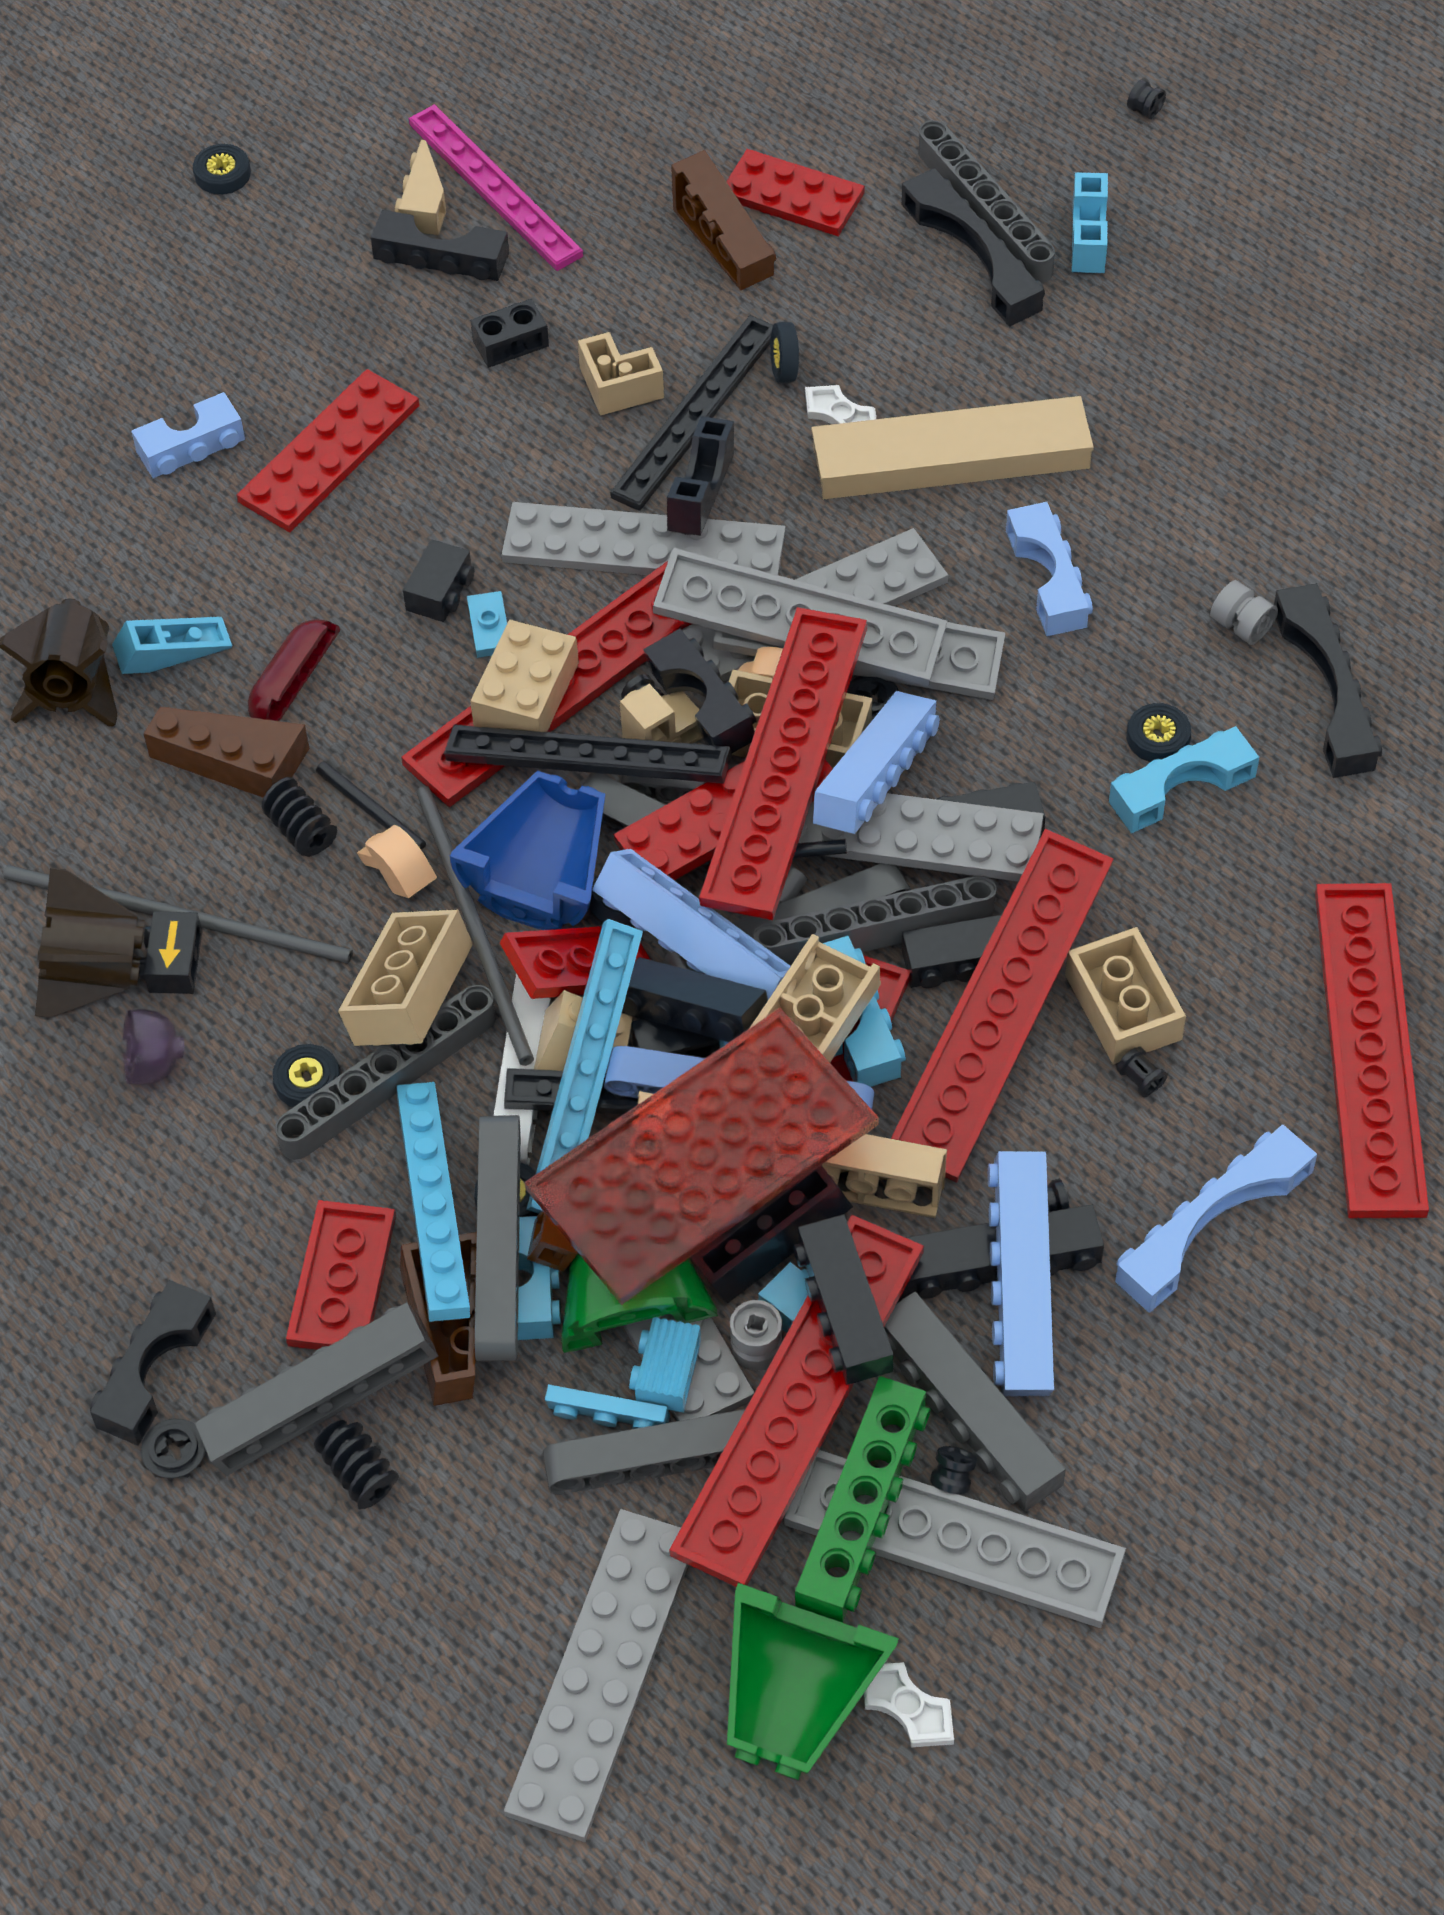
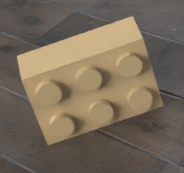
[470,619,579,732]
[1065,927,1186,1065]

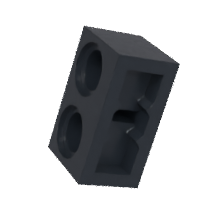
[470,298,549,368]

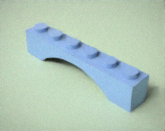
[1115,1125,1317,1313]

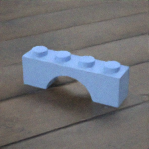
[1006,502,1093,636]

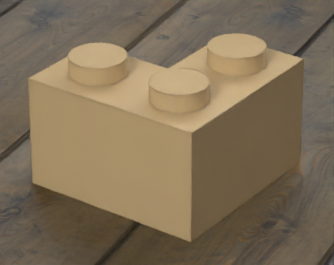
[578,332,664,416]
[620,684,702,744]

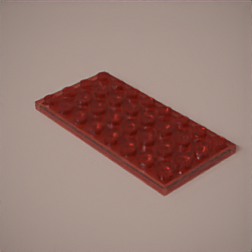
[525,1008,879,1305]

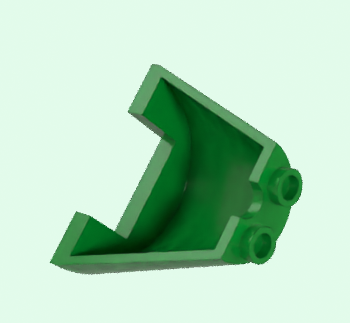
[561,1180,718,1353]
[727,1583,899,1780]

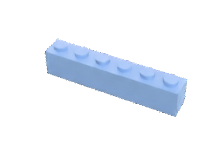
[813,691,940,834]
[592,849,791,1000]
[988,1151,1054,1396]

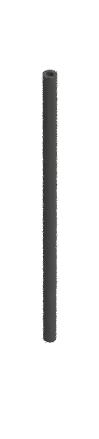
[416,786,534,1066]
[3,865,353,964]

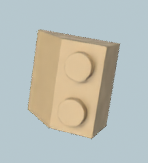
[534,990,633,1072]

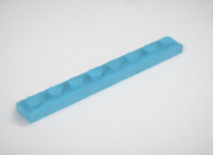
[526,919,643,1214]
[397,1082,470,1322]

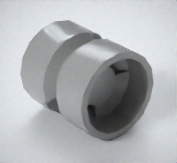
[1210,580,1278,645]
[730,1300,782,1371]

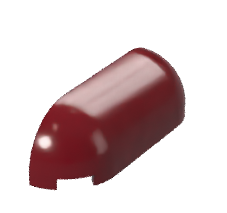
[248,619,340,721]

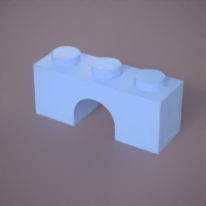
[131,392,245,478]

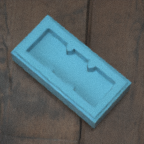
[467,591,507,658]

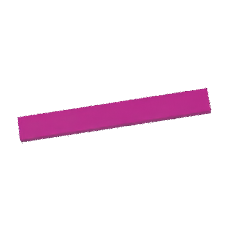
[408,104,583,271]

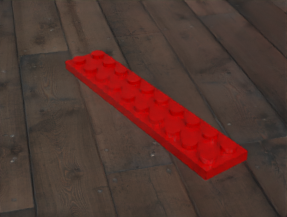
[401,561,692,808]
[699,607,867,920]
[891,829,1114,1183]
[1315,883,1429,1218]
[669,1215,924,1587]

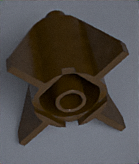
[0,598,117,726]
[35,868,145,1018]

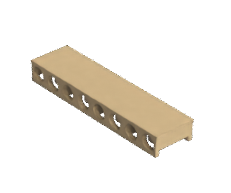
[811,396,1094,499]
[655,934,881,1226]
[632,1091,947,1218]

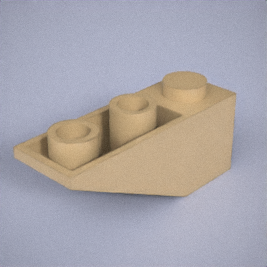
[395,140,446,235]

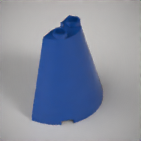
[450,771,605,930]

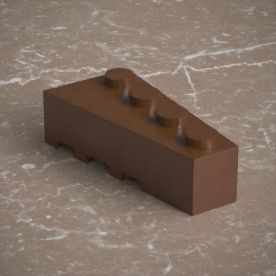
[671,150,776,291]
[143,706,310,798]
[400,1232,477,1406]

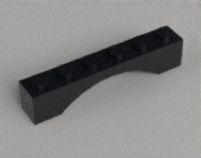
[901,168,1045,327]
[1274,583,1382,778]

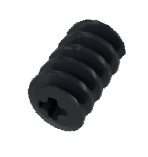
[261,777,338,857]
[314,1420,399,1509]

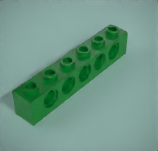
[795,1376,931,1623]

